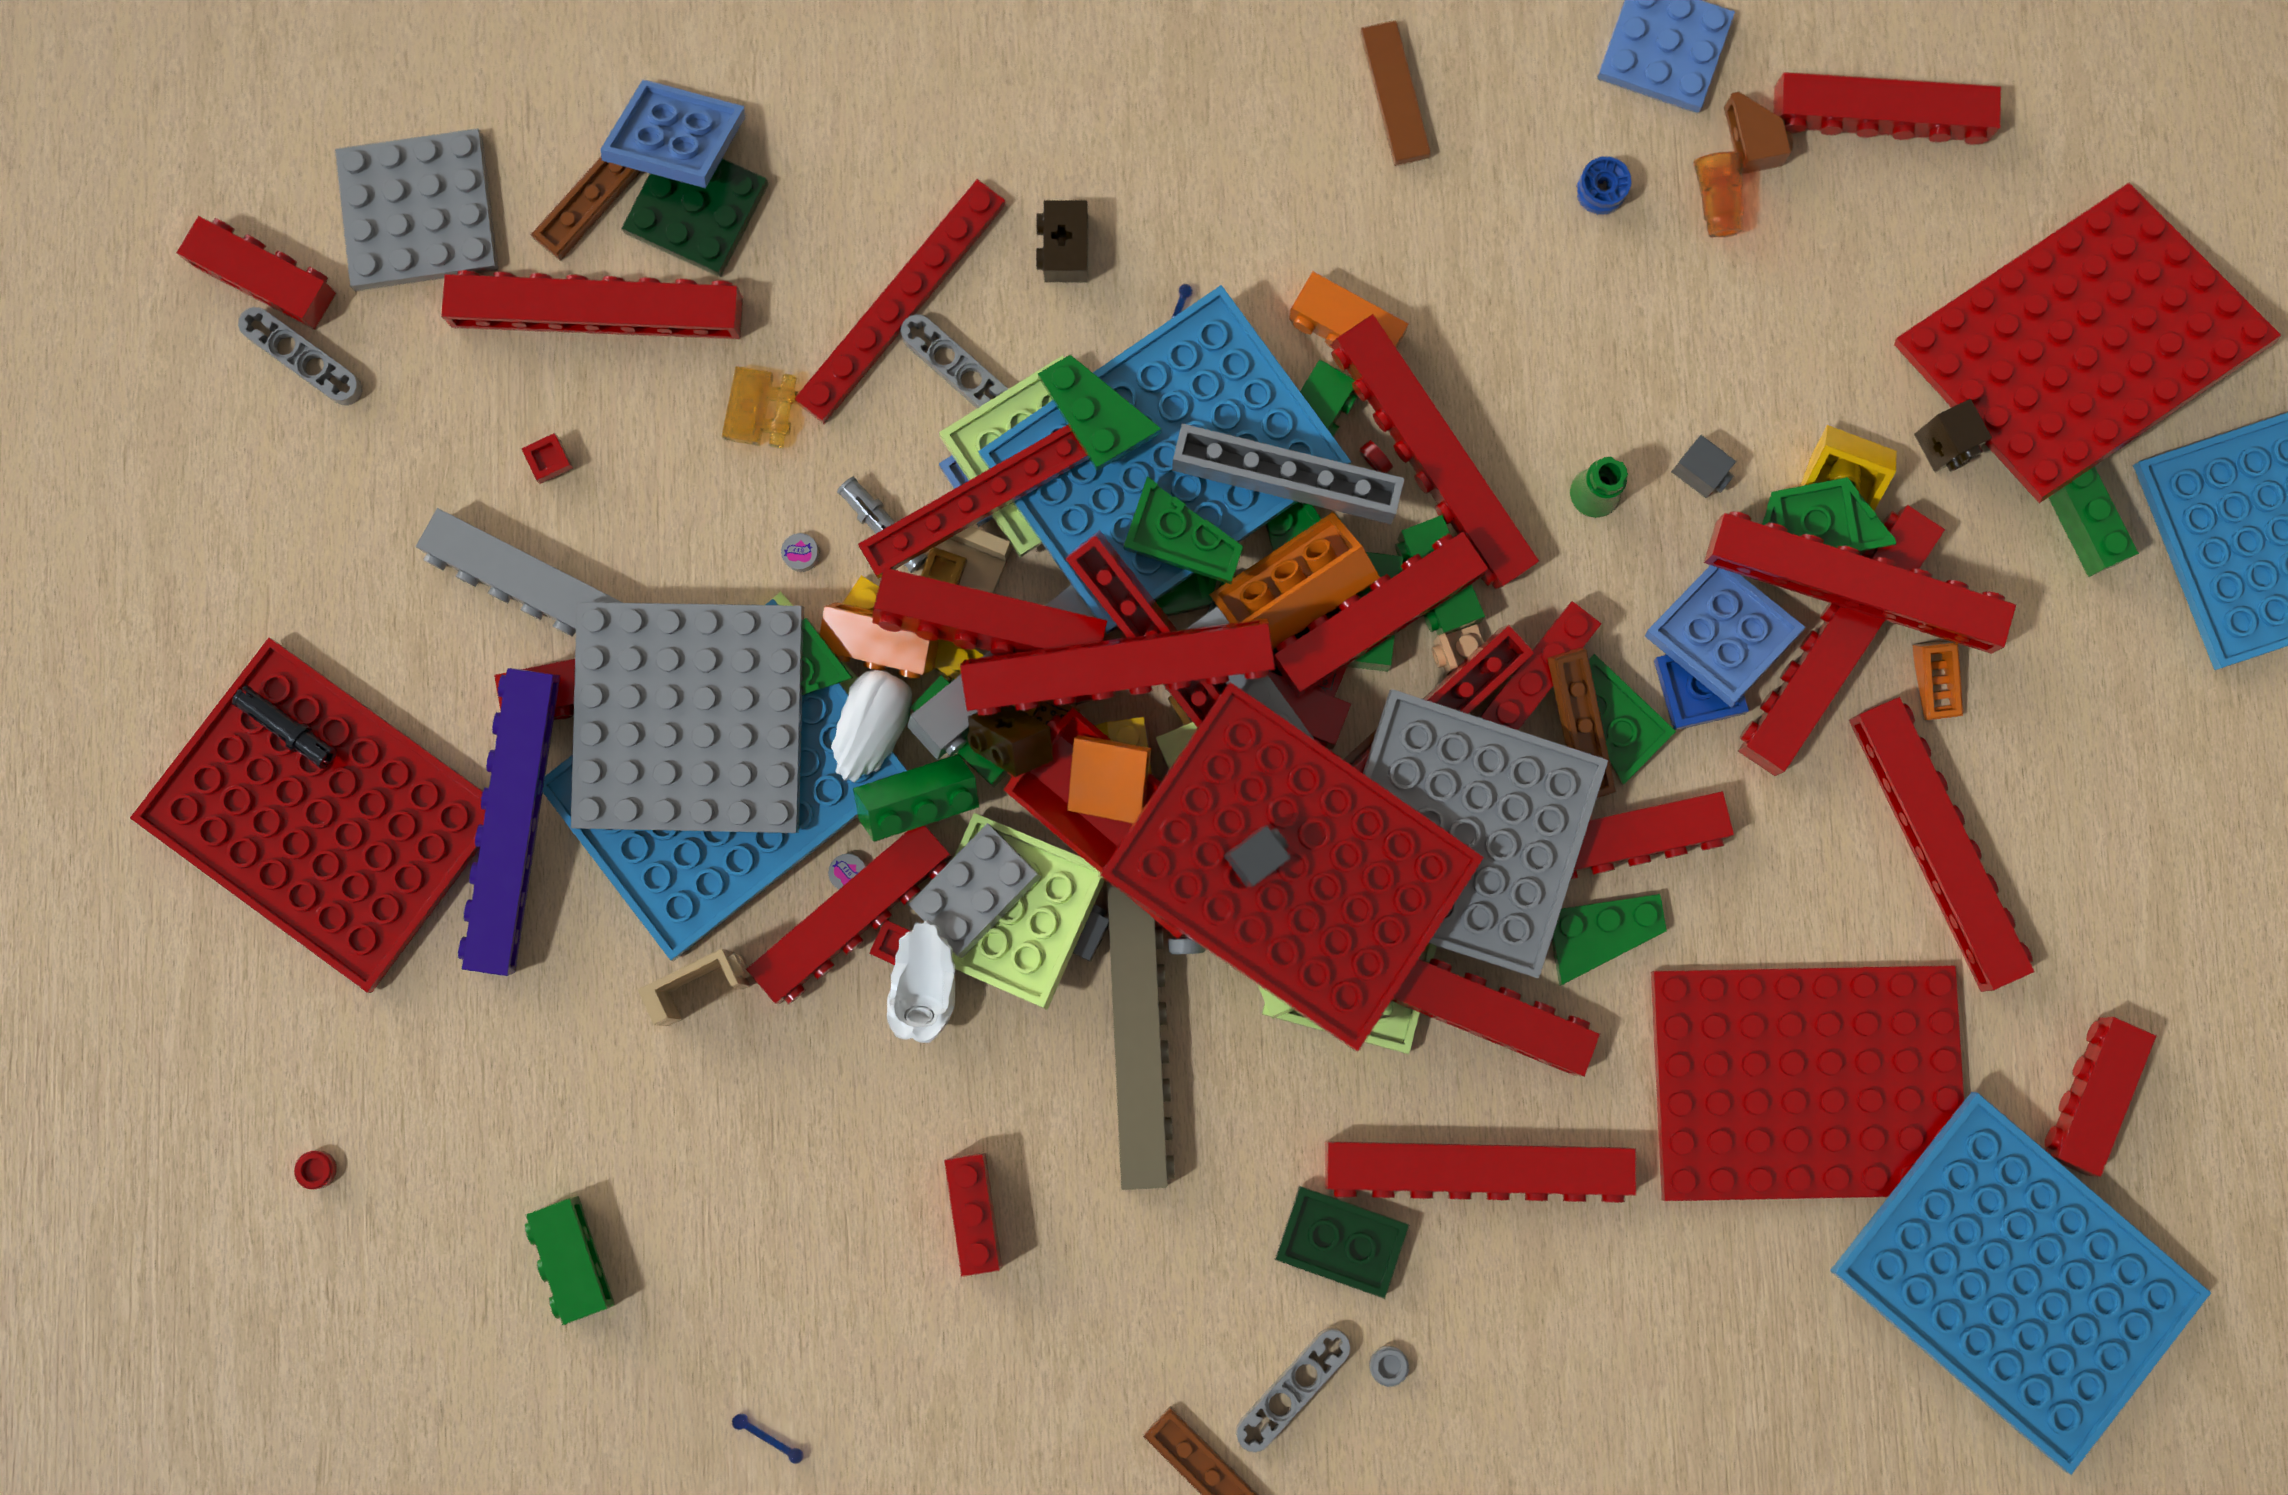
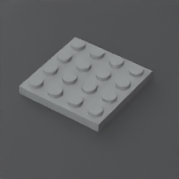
[335,129,498,291]

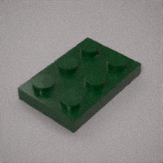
[1275,1186,1409,1299]

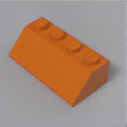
[1209,512,1380,650]

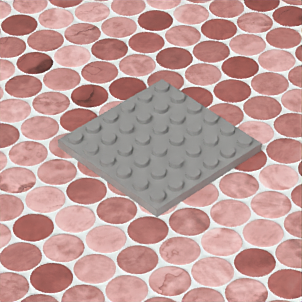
[571,602,804,833]
[1363,689,1608,979]

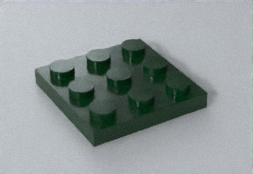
[621,158,769,277]

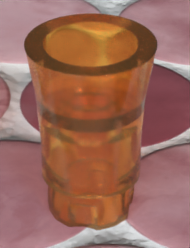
[1693,151,1745,238]

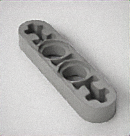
[238,307,363,405]
[901,314,1008,408]
[1236,1328,1350,1452]

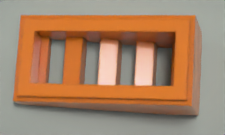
[1913,641,1963,720]

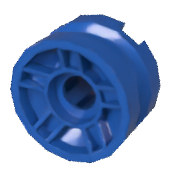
[1576,156,1632,215]

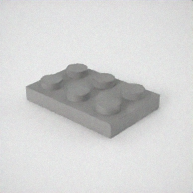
[908,823,1041,958]

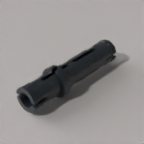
[232,685,337,769]

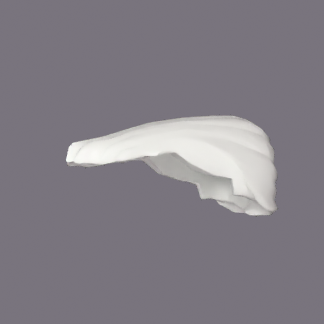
[831,670,912,783]
[887,919,955,1043]

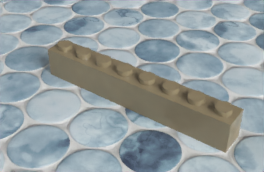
[1107,882,1175,1190]

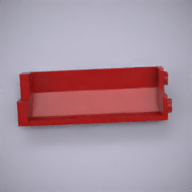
[1003,708,1183,939]

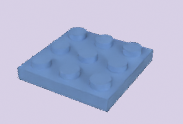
[1597,0,1735,113]
[600,80,745,188]
[1645,565,1805,708]

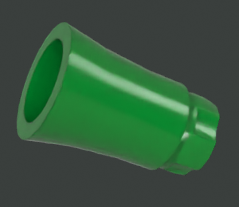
[1570,457,1628,518]

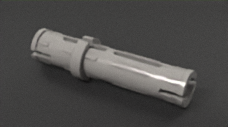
[837,476,927,573]

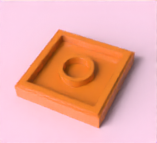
[1068,735,1151,823]

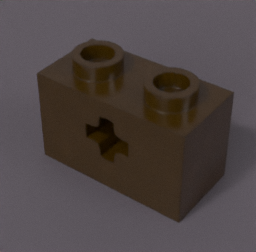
[1036,200,1088,283]
[1914,399,1992,472]
[968,705,1053,777]

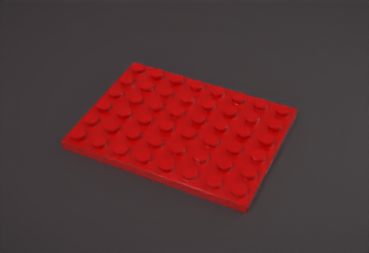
[1894,183,2281,504]
[130,637,486,993]
[1098,682,1484,1052]
[1651,965,1964,1201]

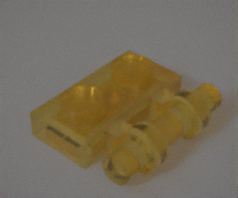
[722,366,798,448]

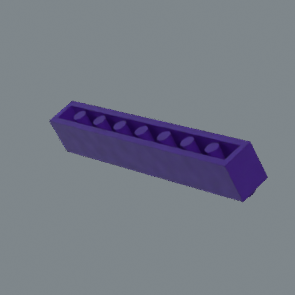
[458,668,561,976]

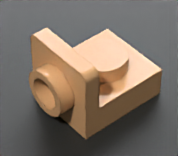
[1431,624,1484,675]

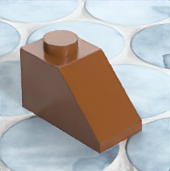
[1724,92,1793,174]

